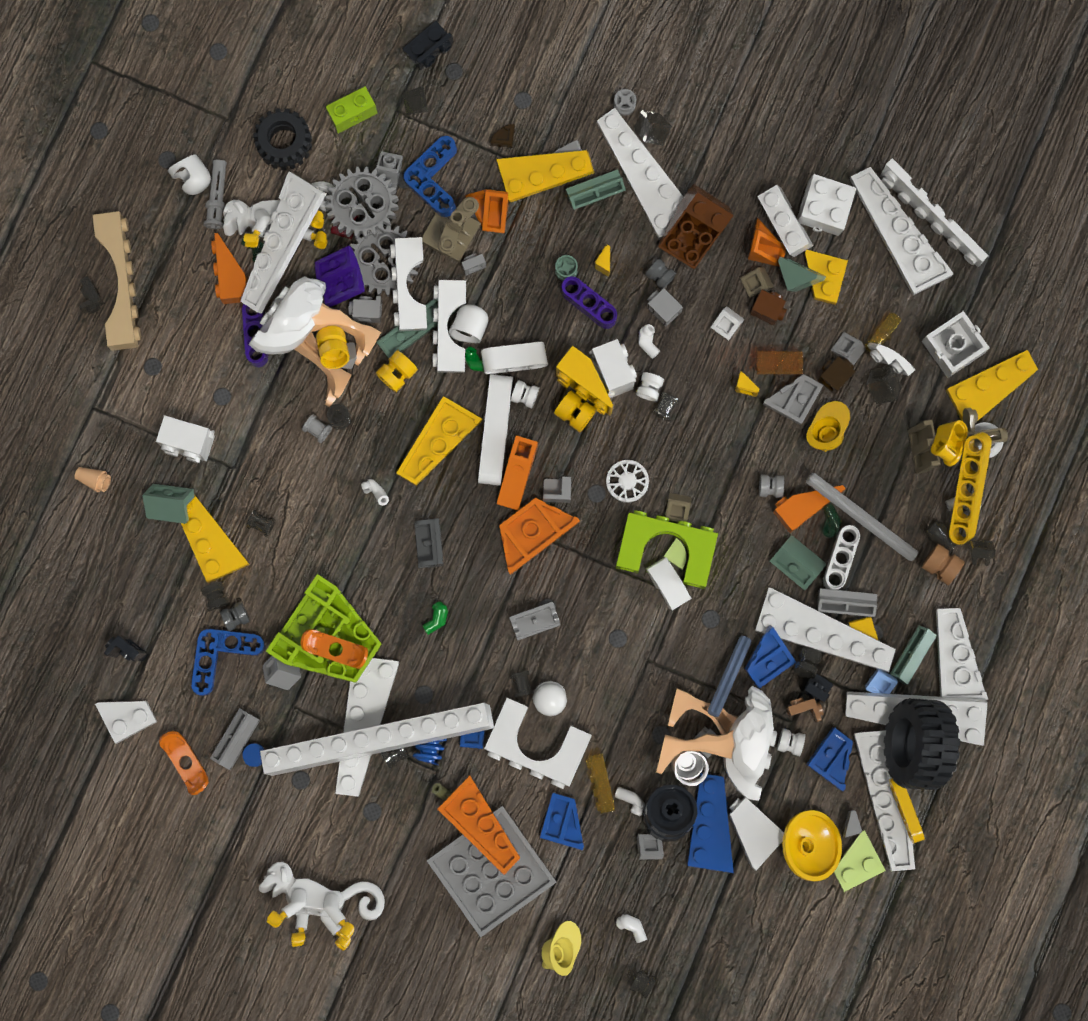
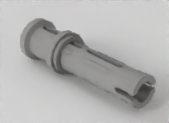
[203,160,227,229]

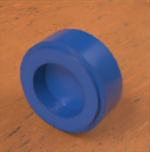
[243,744,265,767]

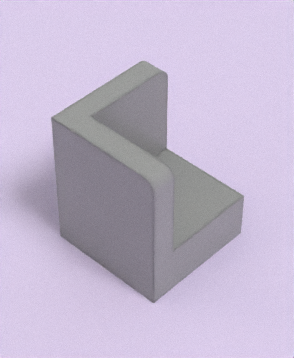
[543,477,571,503]
[263,656,301,690]

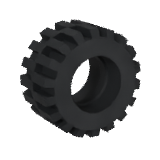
[254,108,312,170]

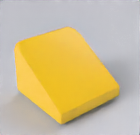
[595,245,610,277]
[735,371,759,397]
[848,617,878,640]

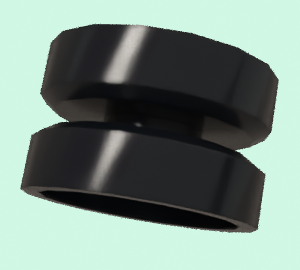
[643,785,698,842]

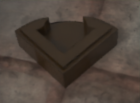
[490,124,515,148]

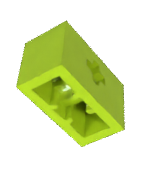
[326,86,378,133]

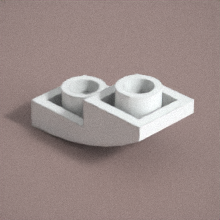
[867,343,915,376]
[646,557,691,610]

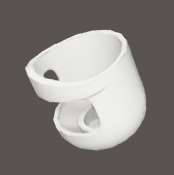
[168,155,211,195]
[449,304,488,343]
[532,681,567,716]
[671,751,709,786]

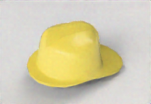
[541,921,581,976]

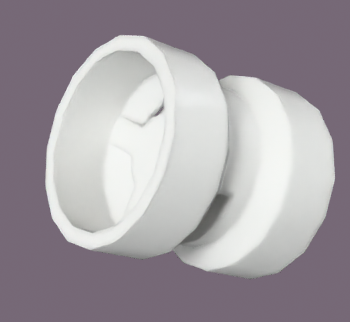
[636,372,664,402]
[511,380,540,409]
[777,728,805,756]

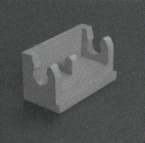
[509,602,560,641]

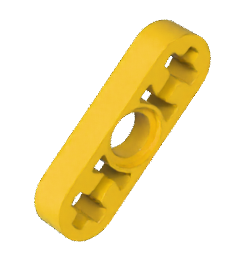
[888,778,925,844]

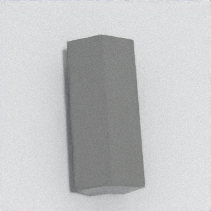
[817,589,877,617]
[210,708,260,770]

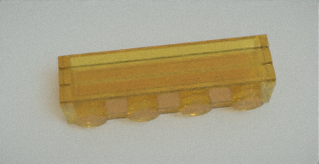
[586,753,615,814]

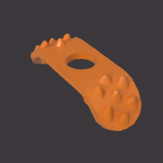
[300,629,368,669]
[159,731,209,795]

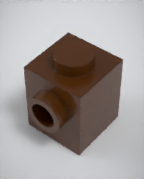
[750,290,787,326]

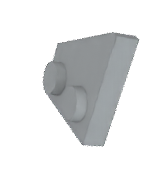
[763,374,823,425]

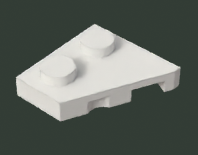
[95,701,157,744]

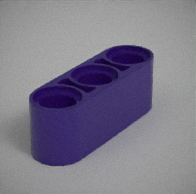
[562,276,617,329]
[242,304,268,368]

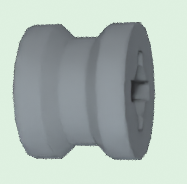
[614,89,636,116]

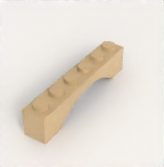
[93,211,141,351]

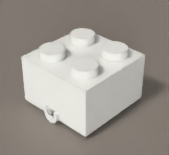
[797,174,856,236]
[922,311,989,378]
[589,339,637,398]
[156,415,215,463]

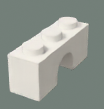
[757,185,813,257]

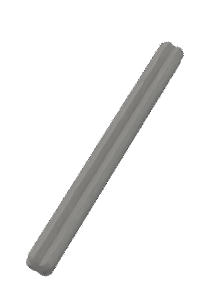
[806,473,918,561]

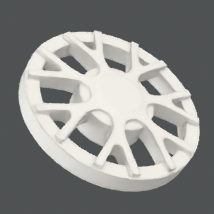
[606,460,649,503]

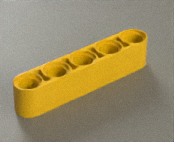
[949,432,992,544]

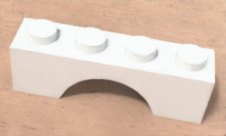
[390,237,427,331]
[433,280,466,373]

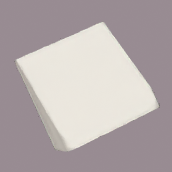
[711,307,744,341]

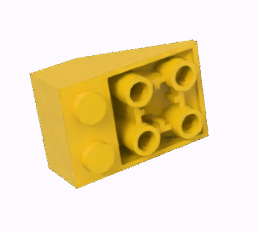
[556,346,613,416]

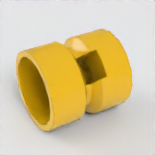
[316,326,350,369]
[375,350,418,393]
[554,390,597,433]

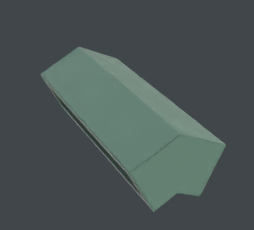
[566,170,626,210]
[890,625,937,685]

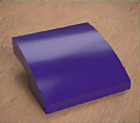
[315,246,365,307]

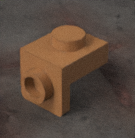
[786,697,824,723]

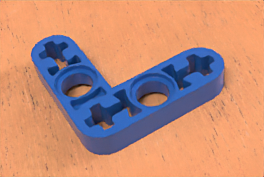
[404,136,457,217]
[192,629,265,696]

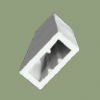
[729,797,784,870]

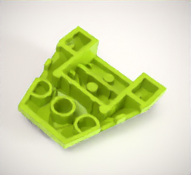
[266,574,382,683]

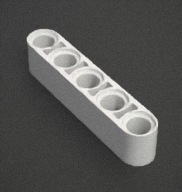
[478,374,513,486]

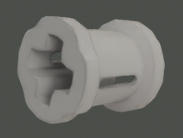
[302,414,332,443]

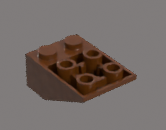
[658,184,734,269]

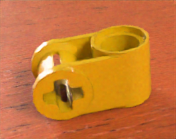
[931,420,968,466]

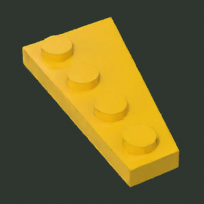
[497,150,595,202]

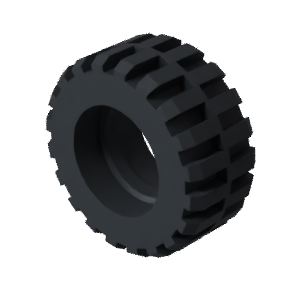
[883,698,960,790]

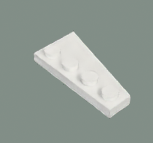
[936,608,988,700]

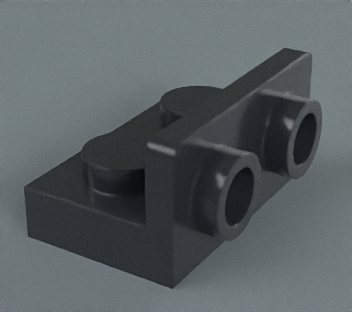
[402,21,454,71]
[104,635,149,662]

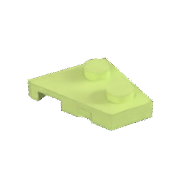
[833,830,886,892]

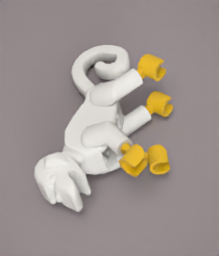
[223,181,335,249]
[259,862,385,951]

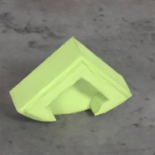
[663,538,686,570]

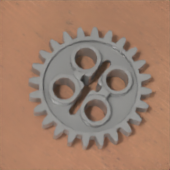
[325,167,399,240]
[350,226,420,297]

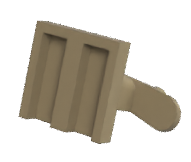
[422,197,481,263]
[908,408,1008,474]

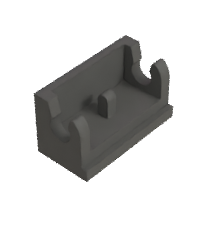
[415,518,444,569]

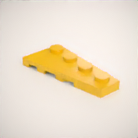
[946,350,1038,421]
[396,396,482,486]
[181,494,250,583]

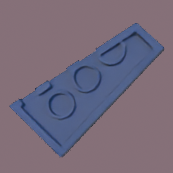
[687,773,734,873]

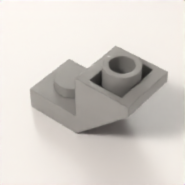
[375,151,403,205]

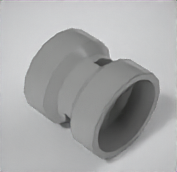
[759,474,784,498]

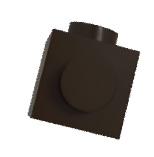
[818,356,856,395]

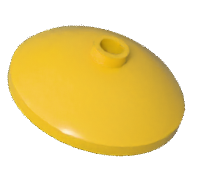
[782,810,842,881]

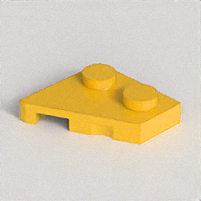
[804,250,848,305]

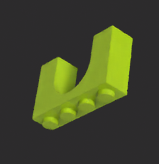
[616,511,718,589]

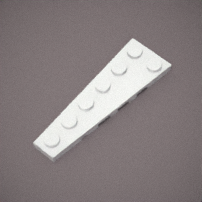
[597,108,683,240]
[880,158,988,267]
[850,167,953,295]
[241,172,327,313]
[755,588,896,672]
[335,658,399,797]
[845,692,987,746]
[854,730,915,871]

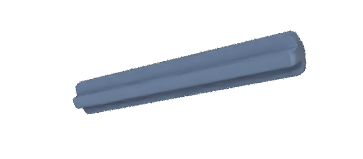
[708,636,751,717]

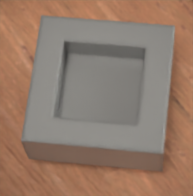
[461,254,486,275]
[637,834,664,860]

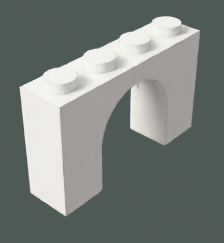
[484,698,592,789]

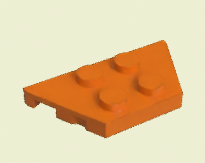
[499,498,580,575]

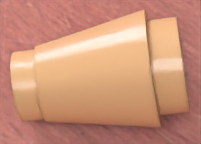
[75,467,111,492]

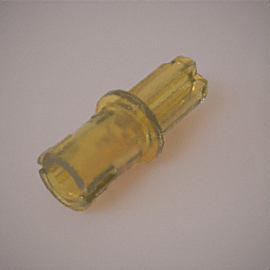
[865,313,901,353]

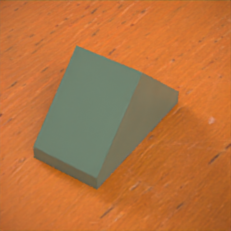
[778,257,826,292]

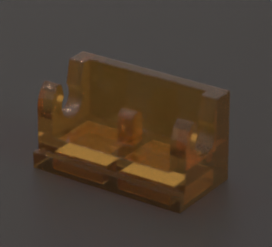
[755,351,803,374]

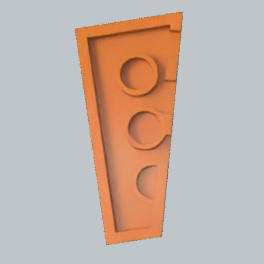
[437,776,520,875]

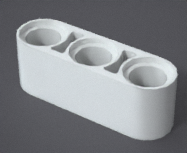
[481,342,548,374]
[823,525,860,590]

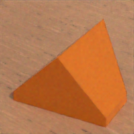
[465,189,509,233]
[748,217,786,267]

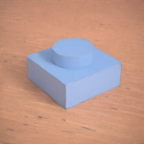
[865,669,898,694]

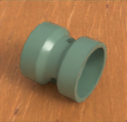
[555,255,578,281]

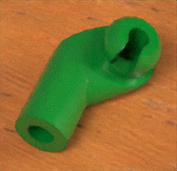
[465,347,484,372]
[422,602,448,635]

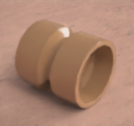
[921,543,965,586]

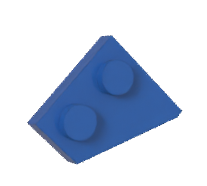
[744,625,796,689]
[806,727,853,791]
[540,793,584,850]

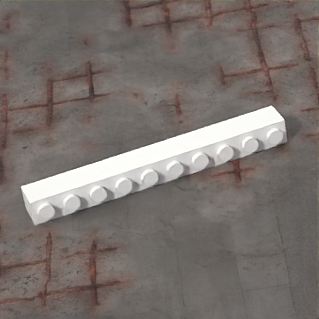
[260,703,494,776]

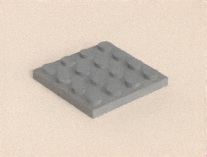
[427,806,557,938]

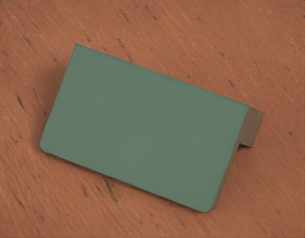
[142,484,195,524]
[770,535,826,590]

